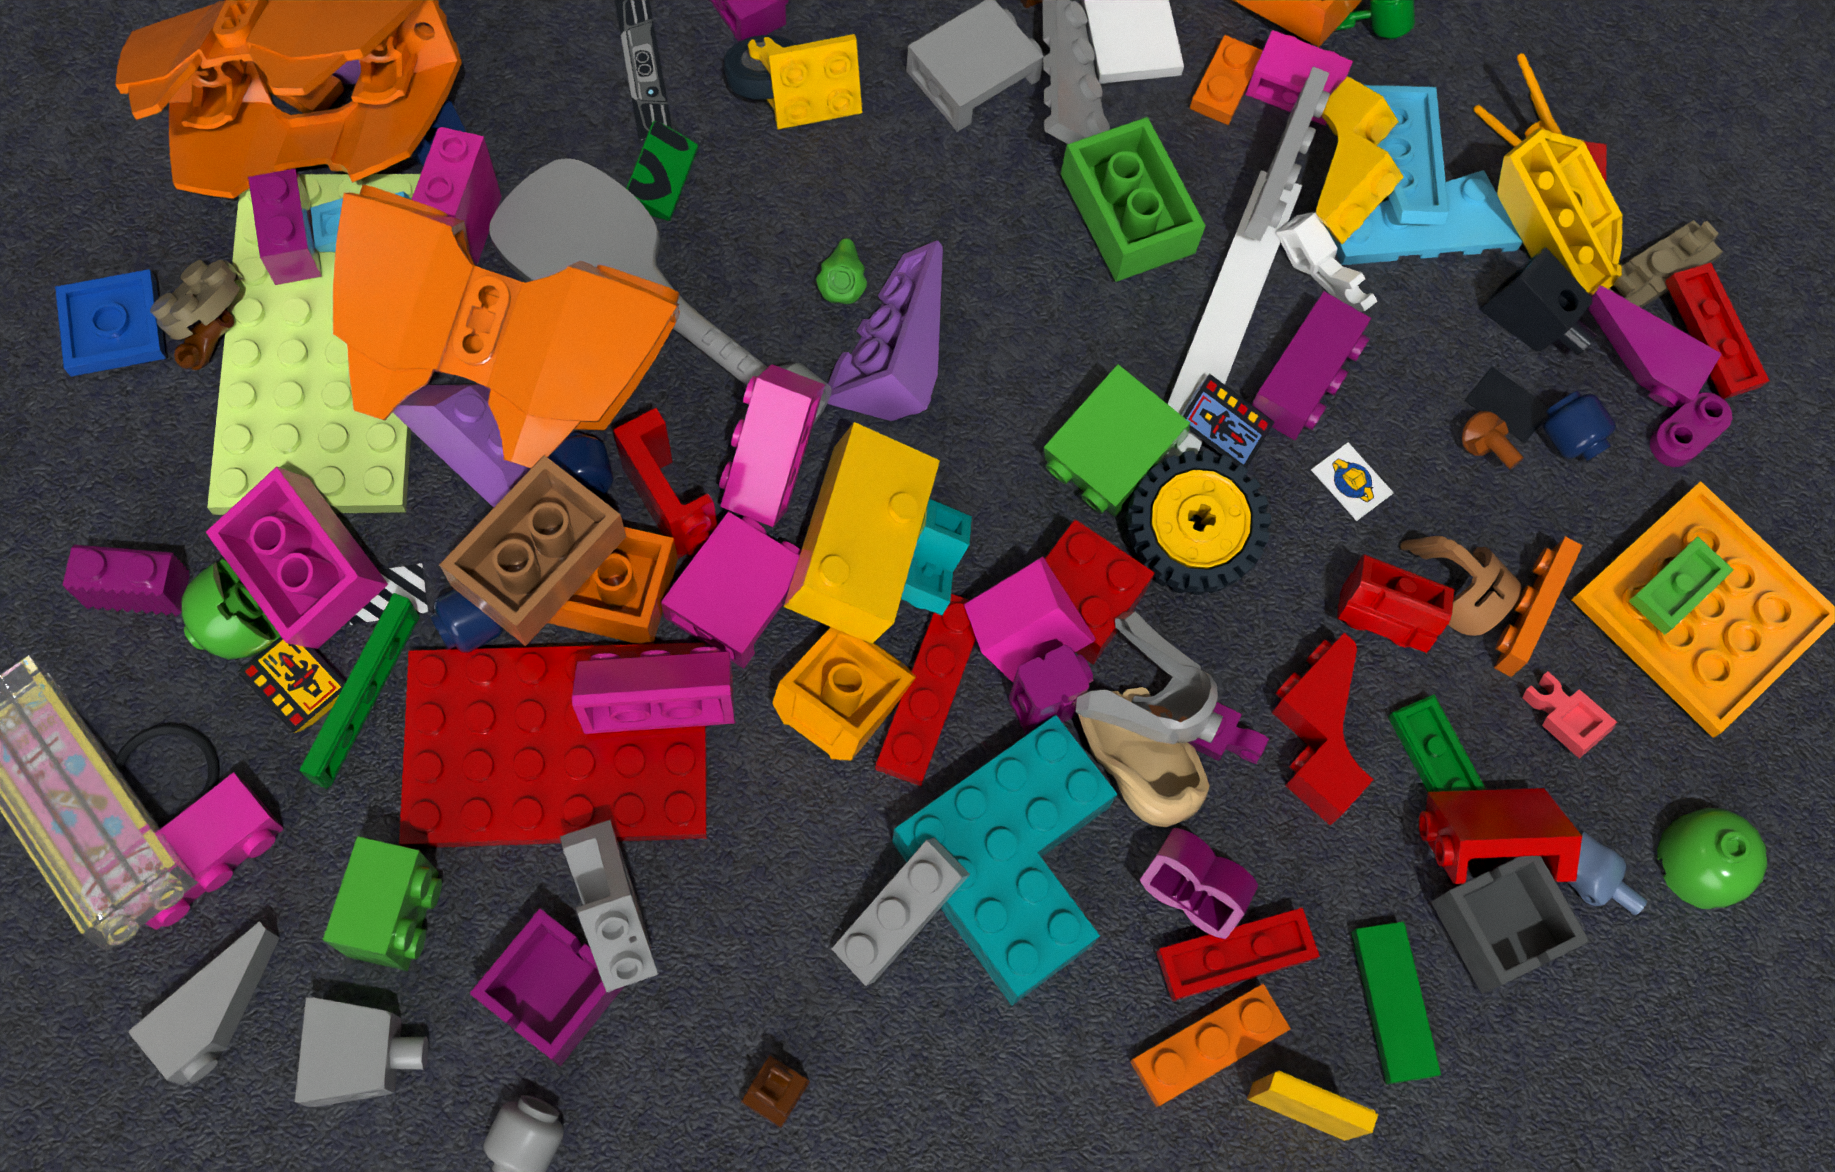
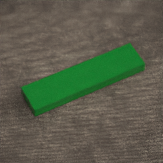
[299,593,420,789]

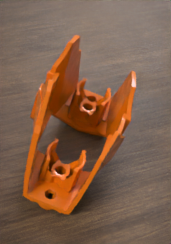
[115,0,462,199]
[333,185,680,468]

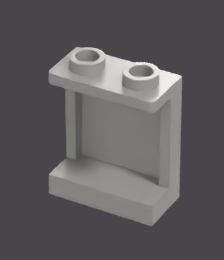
[906,0,1044,132]

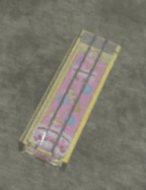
[0,655,198,952]

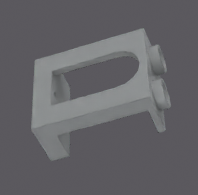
[560,820,658,992]

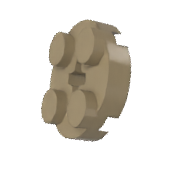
[150,260,242,340]

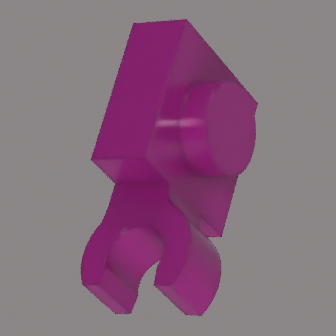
[1188,702,1269,764]

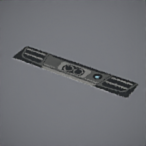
[615,0,672,140]

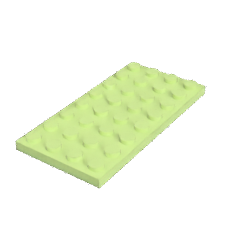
[207,174,421,515]

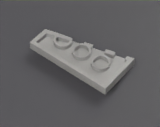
[1043,0,1110,144]
[1244,67,1330,241]

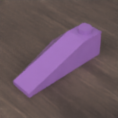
[828,240,943,421]

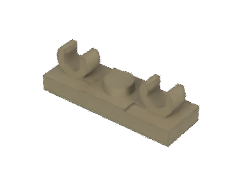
[1609,220,1723,308]

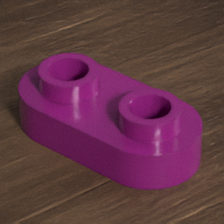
[1650,392,1732,467]

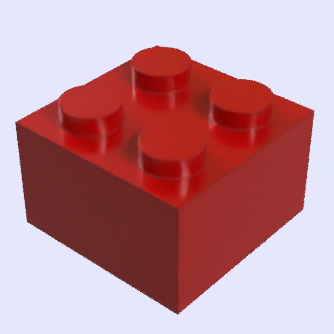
[1045,519,1155,665]

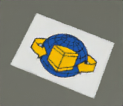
[1311,443,1394,521]

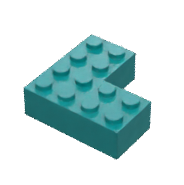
[892,715,1117,1006]

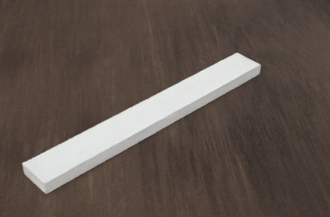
[1158,170,1302,464]

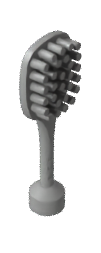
[489,159,832,425]

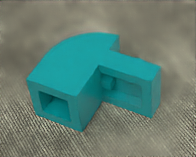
[901,499,972,615]

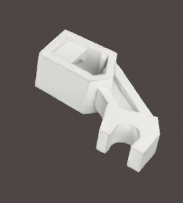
[1276,212,1377,312]

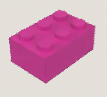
[206,466,389,649]

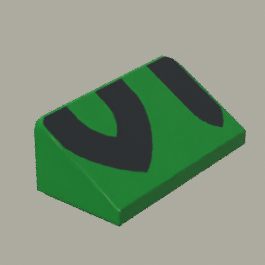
[626,121,698,221]

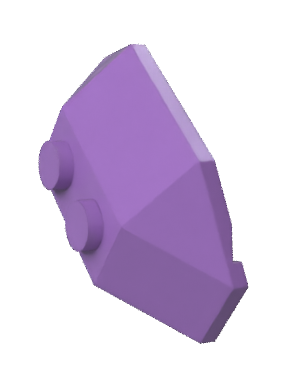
[393,384,531,508]

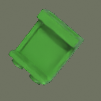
[1044,364,1190,517]

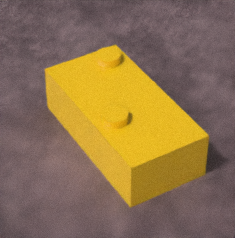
[784,422,940,644]

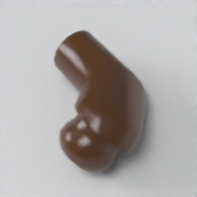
[174,310,234,370]

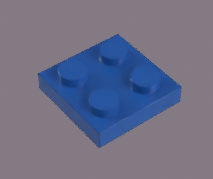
[55,269,166,377]

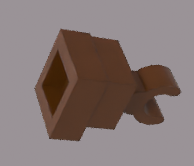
[741,1056,810,1129]

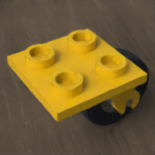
[724,34,862,130]

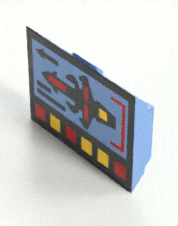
[1181,373,1274,468]

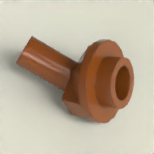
[1462,411,1524,470]

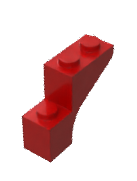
[1272,632,1374,825]

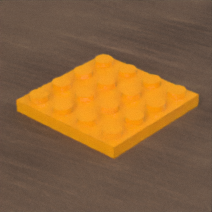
[1572,481,1835,738]

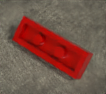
[1664,262,1770,399]
[1156,908,1320,1002]

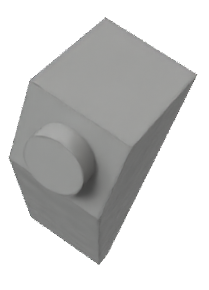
[128,921,280,1085]

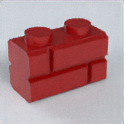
[1337,554,1454,653]

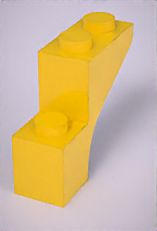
[1316,76,1404,244]

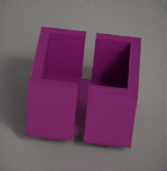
[469,909,623,1066]

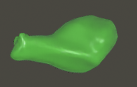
[816,238,867,304]

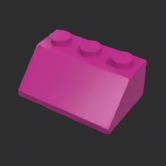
[572,647,735,734]

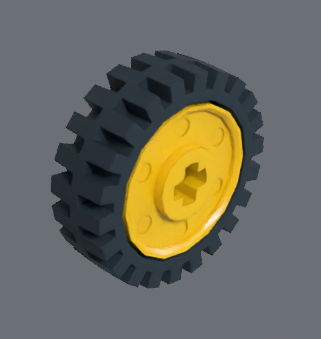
[1125,450,1271,595]

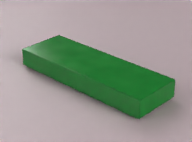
[1388,695,1486,792]
[1351,922,1441,1085]

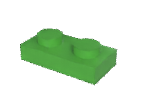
[1629,536,1734,635]

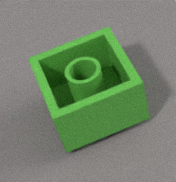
[323,836,442,972]

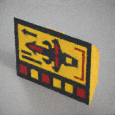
[237,637,346,733]

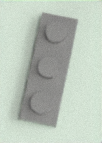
[831,838,970,986]

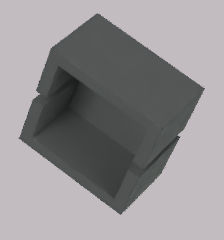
[1431,856,1590,994]

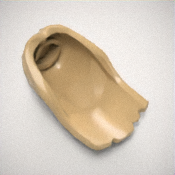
[1078,687,1210,827]

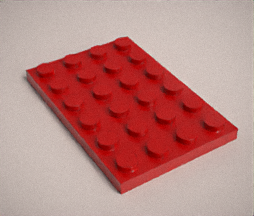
[399,643,707,848]

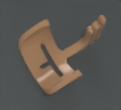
[1400,536,1522,636]

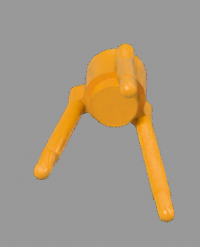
[1473,53,1563,148]

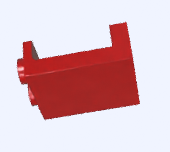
[613,408,717,559]
[1419,788,1583,884]

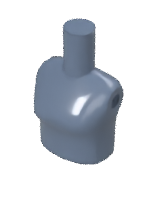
[1567,830,1647,915]

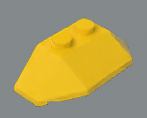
[1497,129,1622,292]

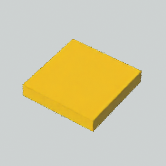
[1247,1070,1378,1141]

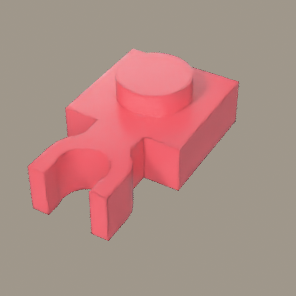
[1522,671,1617,759]

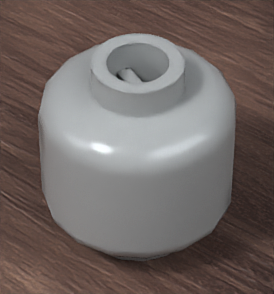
[483,1095,564,1172]

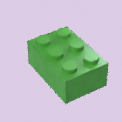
[1061,117,1206,282]

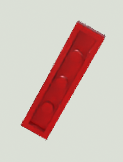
[875,594,976,786]

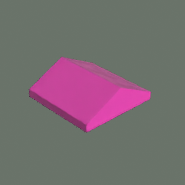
[964,556,1096,682]

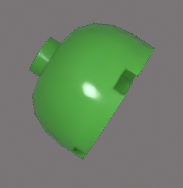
[182,559,281,660]
[1657,808,1767,909]

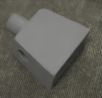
[295,998,429,1107]

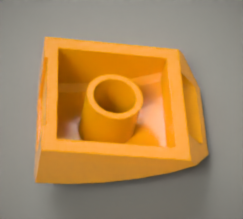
[772,627,916,761]

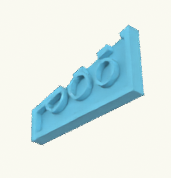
[1364,85,1449,225]
[1325,170,1523,265]

